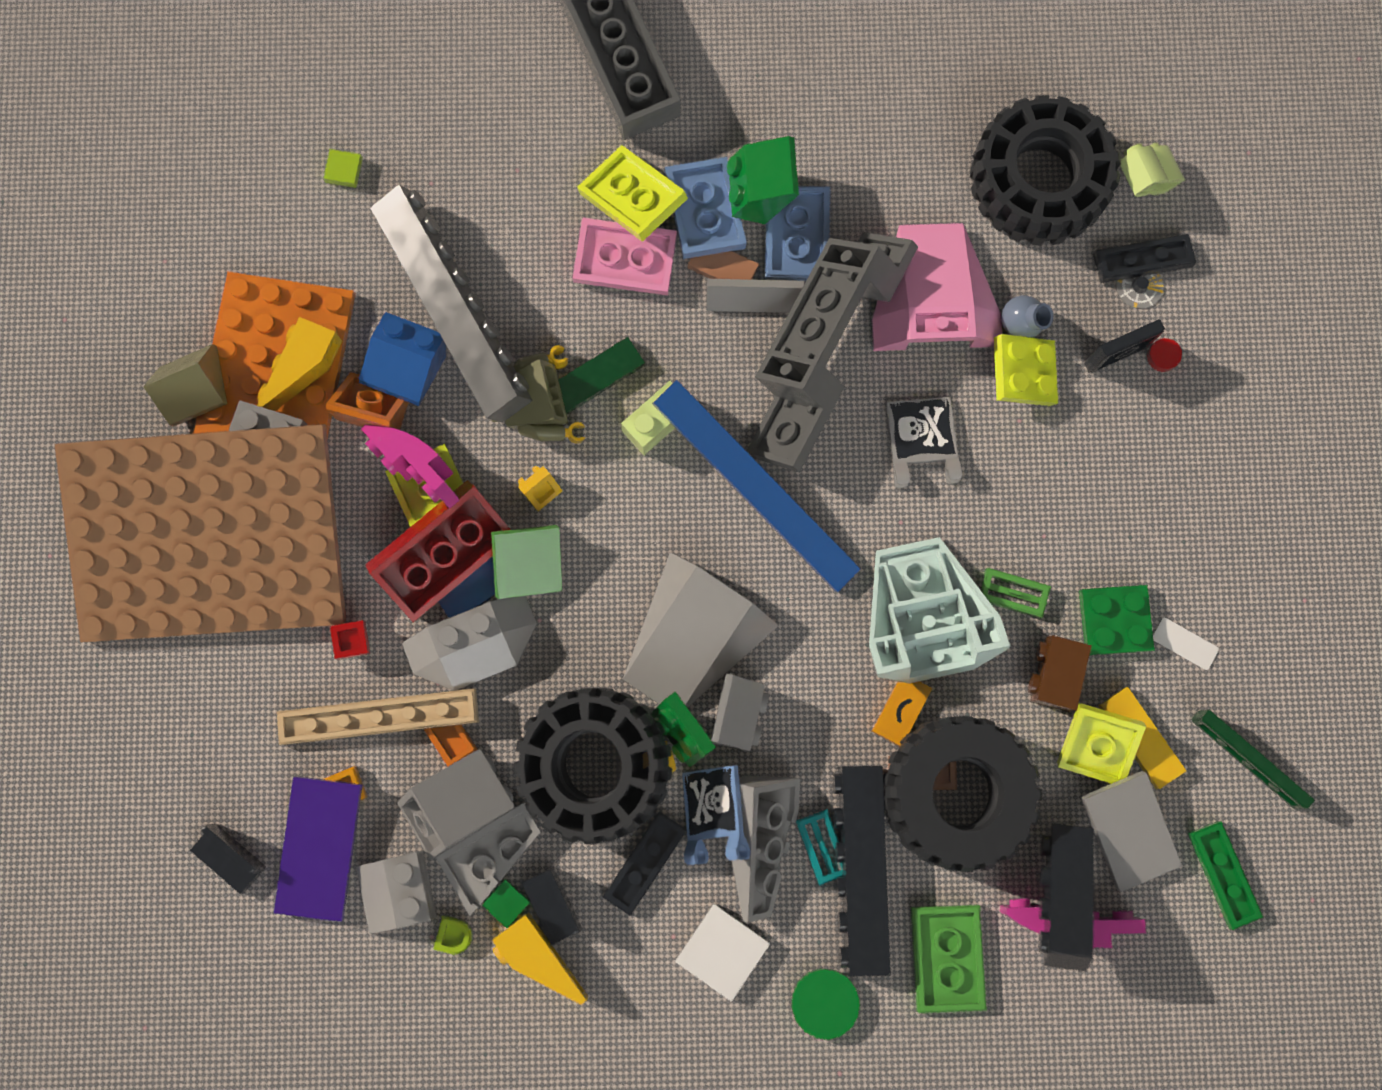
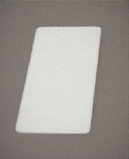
[1153,617,1219,670]

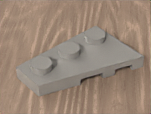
[436,803,542,916]

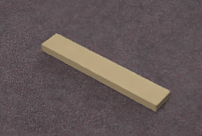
[277,689,479,745]

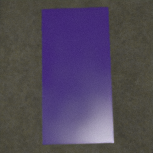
[273,776,363,922]

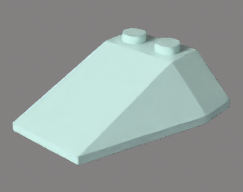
[869,537,1010,684]

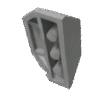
[402,596,537,691]

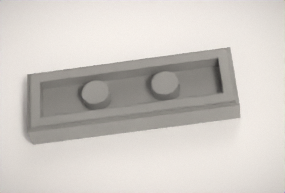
[707,279,804,313]

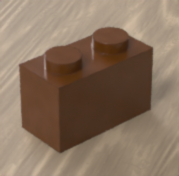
[1028,635,1092,712]

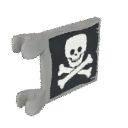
[886,397,962,488]

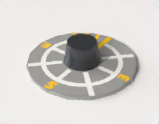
[1116,273,1164,309]

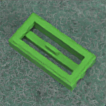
[980,568,1051,619]

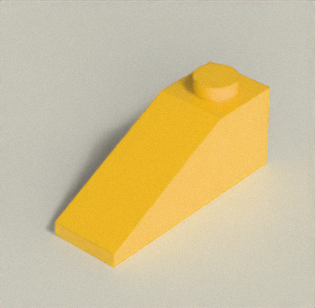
[492,913,589,1005]

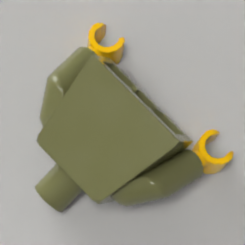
[492,345,586,444]

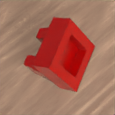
[330,620,370,660]

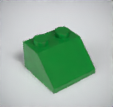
[727,136,799,225]

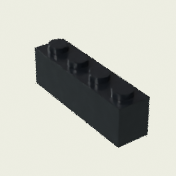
[1038,823,1094,972]

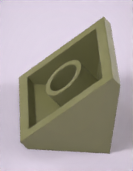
[143,344,227,427]

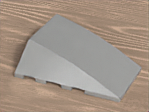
[623,553,779,708]

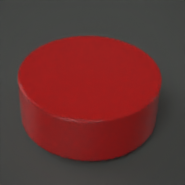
[1147,338,1182,372]

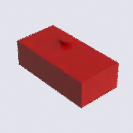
[365,480,511,623]

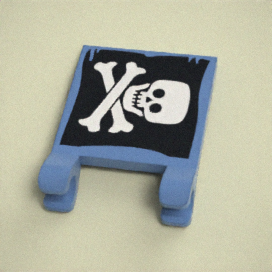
[682,765,751,865]

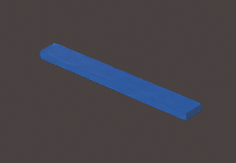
[652,380,860,592]

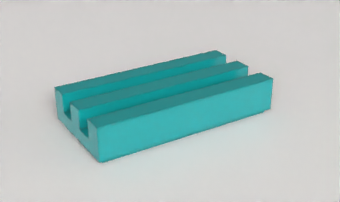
[796,809,843,886]

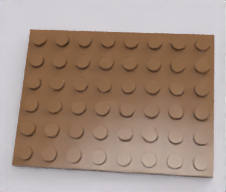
[54,424,347,642]

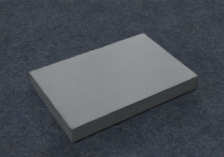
[1081,771,1182,892]

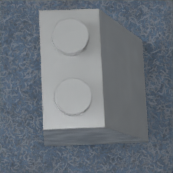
[397,749,515,860]

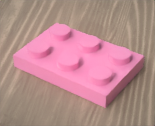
[572,218,677,296]

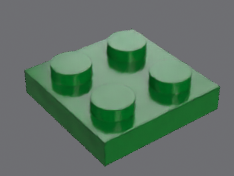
[1079,585,1155,656]
[652,691,716,768]

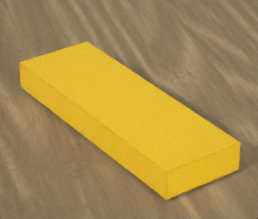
[1098,687,1187,790]

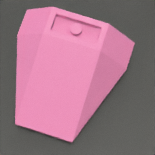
[872,223,1002,351]

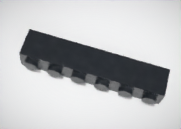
[833,766,891,977]

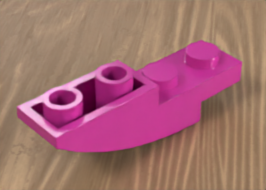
[361,425,460,509]
[1000,899,1146,948]

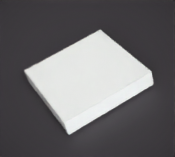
[675,903,770,1002]

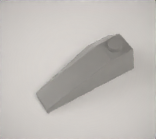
[727,775,800,923]

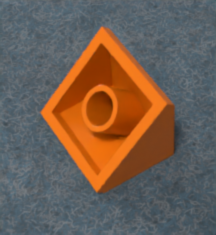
[326,372,409,430]

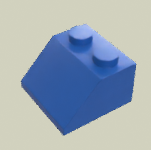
[359,312,446,406]

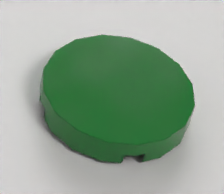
[791,968,860,1040]

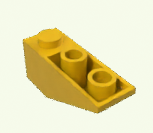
[257,317,342,411]

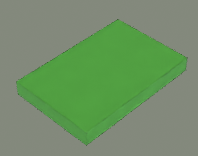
[911,904,987,1013]

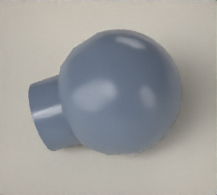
[1001,295,1053,338]

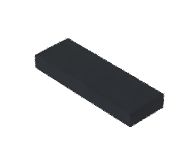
[1093,234,1197,283]
[603,811,687,916]

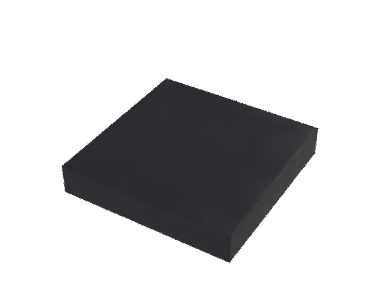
[1084,319,1165,373]

